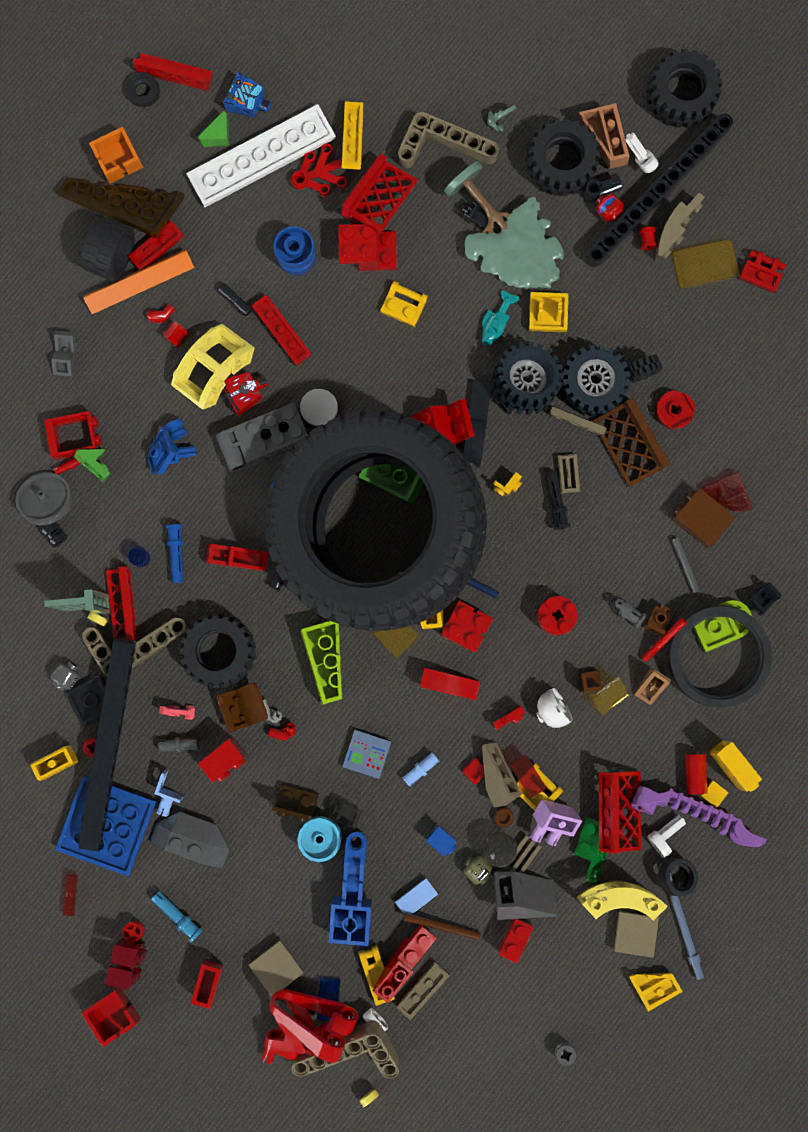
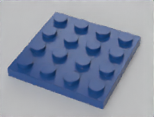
[55,775,157,876]

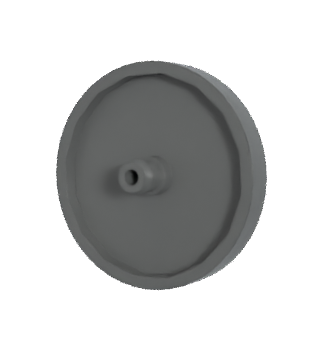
[16,473,73,525]

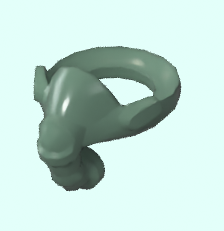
[487,105,516,132]

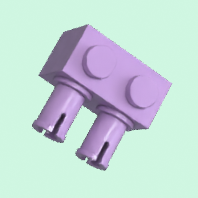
[530,799,582,846]

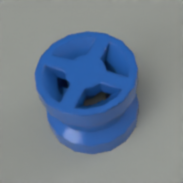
[165,419,188,441]

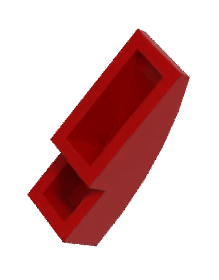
[205,544,268,571]
[420,668,480,700]

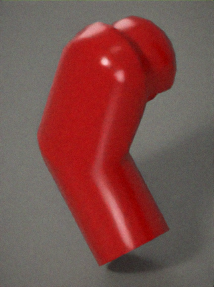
[146,304,175,323]
[268,723,297,741]

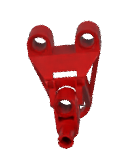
[261,989,358,1064]

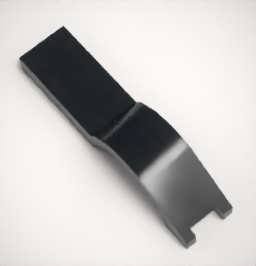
[463,381,492,468]

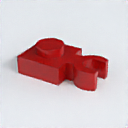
[493,706,525,730]

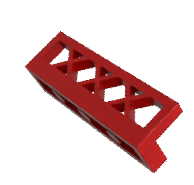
[133,53,213,91]
[106,566,138,642]

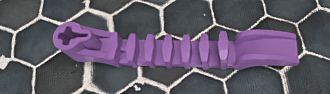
[631,786,767,847]

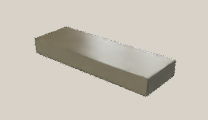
[550,407,606,436]
[396,961,450,1020]

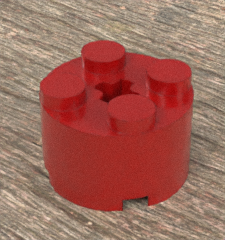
[537,596,578,636]

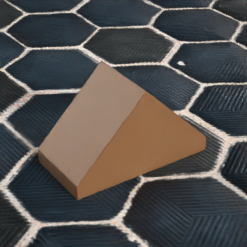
[634,669,671,705]

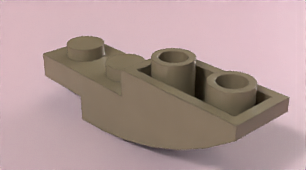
[655,193,705,263]

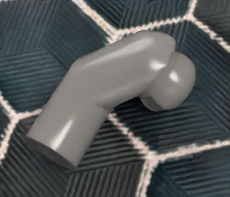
[263,699,282,723]

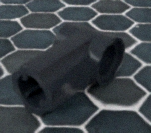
[583,173,622,203]

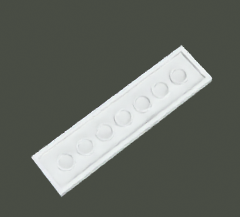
[186,104,336,207]

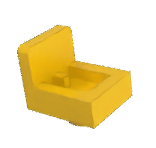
[492,472,522,497]

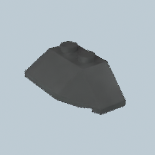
[150,812,229,868]

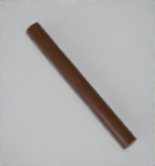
[403,913,481,940]

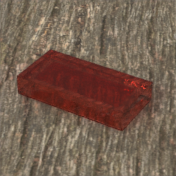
[509,755,547,799]

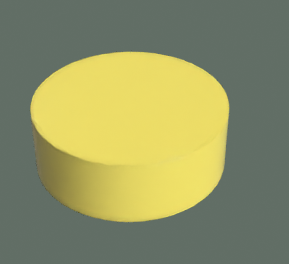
[87,612,107,627]
[359,1089,379,1107]

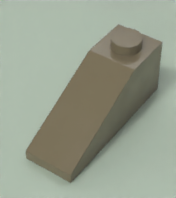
[482,743,522,807]

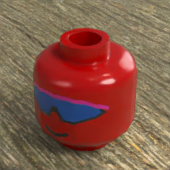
[596,193,624,222]

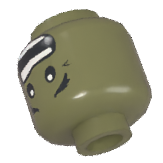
[463,855,493,885]

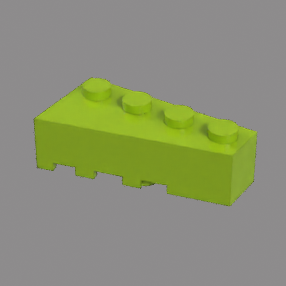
[300,621,342,705]

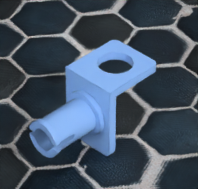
[155,769,184,816]

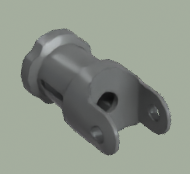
[612,599,647,628]

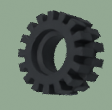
[626,354,663,383]

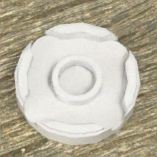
[300,389,338,427]

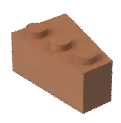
[578,103,629,169]

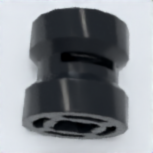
[41,522,68,548]

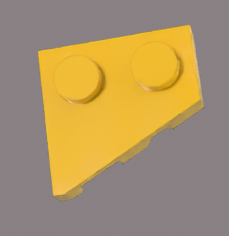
[629,973,683,1011]

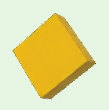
[700,780,728,808]

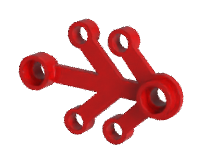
[291,143,347,197]

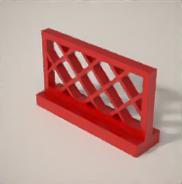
[341,153,418,233]
[599,771,641,854]

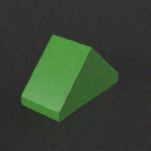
[198,111,229,147]

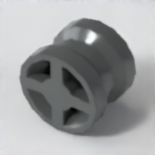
[555,1041,576,1066]

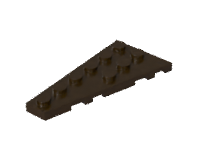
[58,178,185,238]

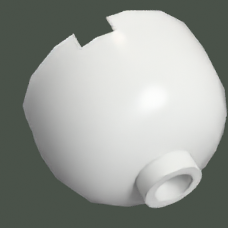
[536,688,573,728]

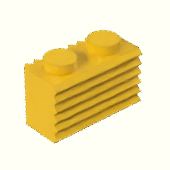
[30,745,78,781]

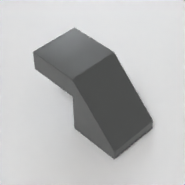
[51,331,76,377]

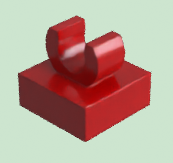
[163,321,189,348]

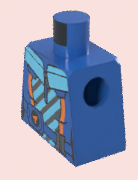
[223,72,271,118]

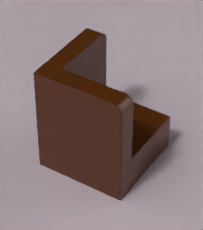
[579,671,603,692]

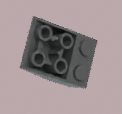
[494,871,557,920]

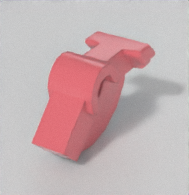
[159,705,195,720]

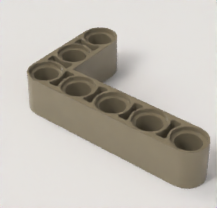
[398,112,499,169]
[82,618,189,676]
[292,1021,399,1079]

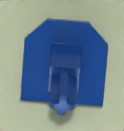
[148,427,196,475]

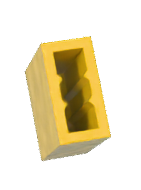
[708,740,762,792]

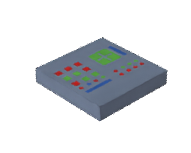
[343,730,391,779]

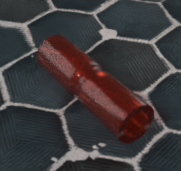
[62,874,78,916]

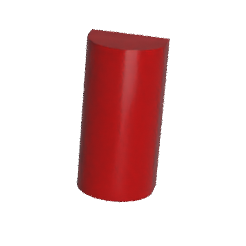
[685,754,708,794]

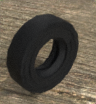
[126,72,160,107]

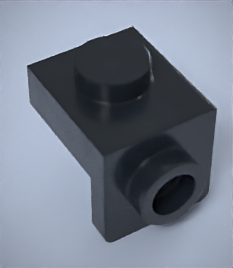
[747,582,782,616]

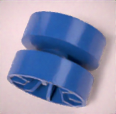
[274,226,316,275]

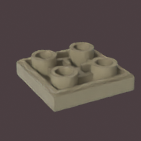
[614,911,659,958]
[249,940,304,997]

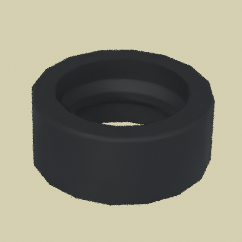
[658,858,698,896]

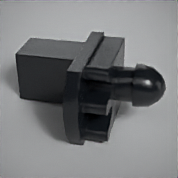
[460,202,489,231]

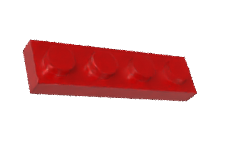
[251,294,312,366]

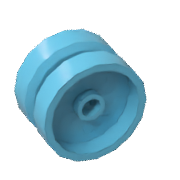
[298,816,342,862]

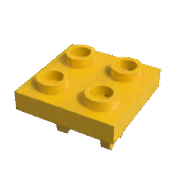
[529,292,568,332]

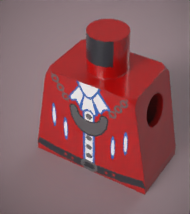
[223,372,269,417]

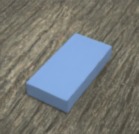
[395,878,438,914]

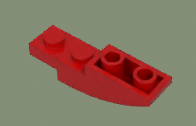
[372,925,437,1003]

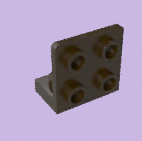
[272,784,319,822]

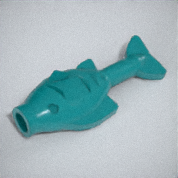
[481,290,519,346]

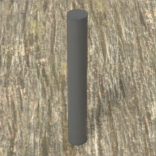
[672,537,700,593]

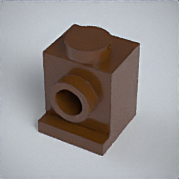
[643,604,673,636]

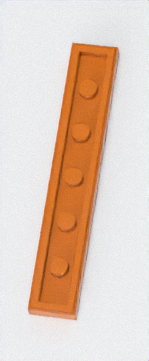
[83,249,194,314]

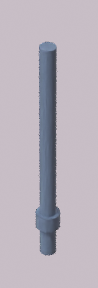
[660,863,704,980]

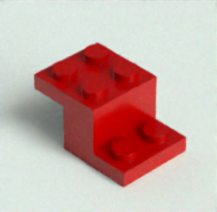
[339,224,397,271]
[409,399,475,445]

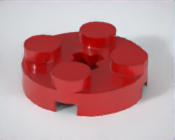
[656,391,695,429]

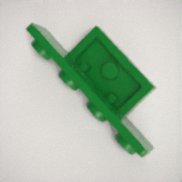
[574,817,607,882]

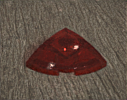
[702,471,753,512]

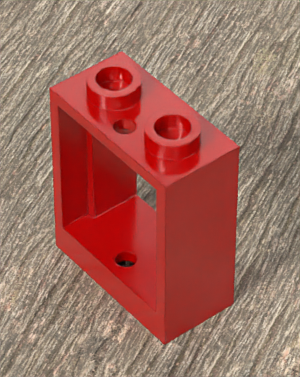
[44,411,102,460]

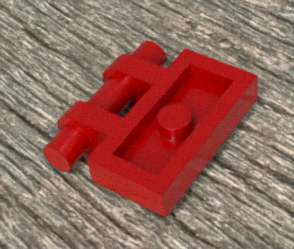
[739,250,787,293]

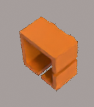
[89,127,144,184]

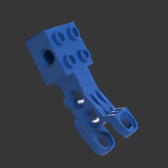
[329,832,372,946]

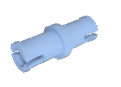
[402,752,440,787]

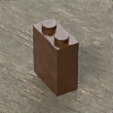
[672,488,735,549]

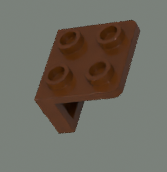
[216,682,268,733]

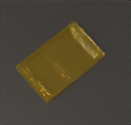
[672,240,740,289]

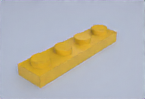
[342,101,363,170]

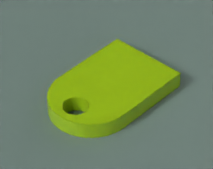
[693,600,752,653]

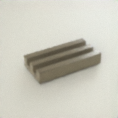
[557,454,580,494]
[503,835,542,873]

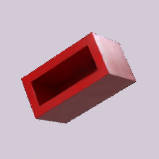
[498,919,534,963]
[191,960,224,1009]

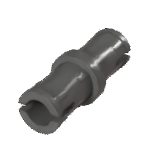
[158,737,199,753]

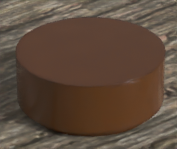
[494,808,514,828]

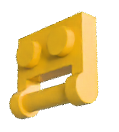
[380,281,428,327]
[516,763,563,811]

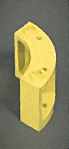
[171,324,255,410]

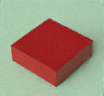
[462,758,485,785]

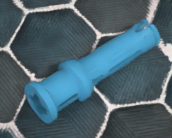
[151,891,203,943]

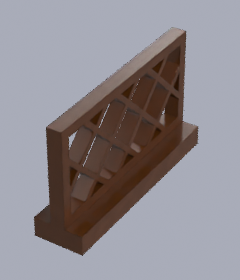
[592,398,670,487]

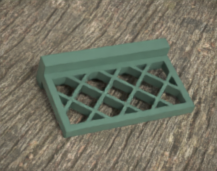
[44,589,111,615]

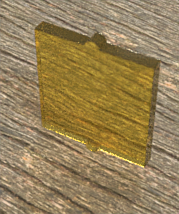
[374,626,419,658]
[591,677,629,715]

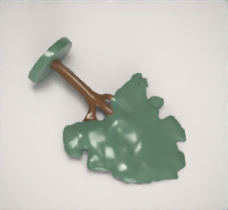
[444,161,564,289]

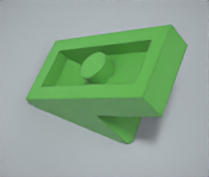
[74,449,110,483]

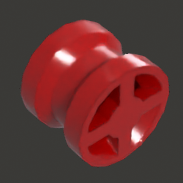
[83,737,97,757]
[122,920,145,943]

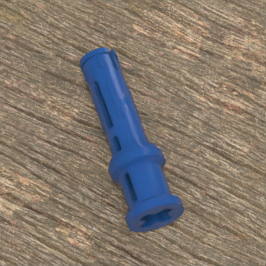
[166,524,184,583]

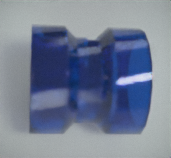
[128,547,151,568]

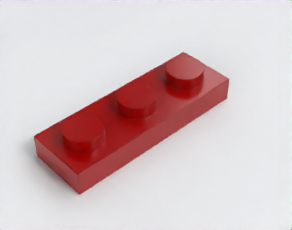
[128,221,184,270]

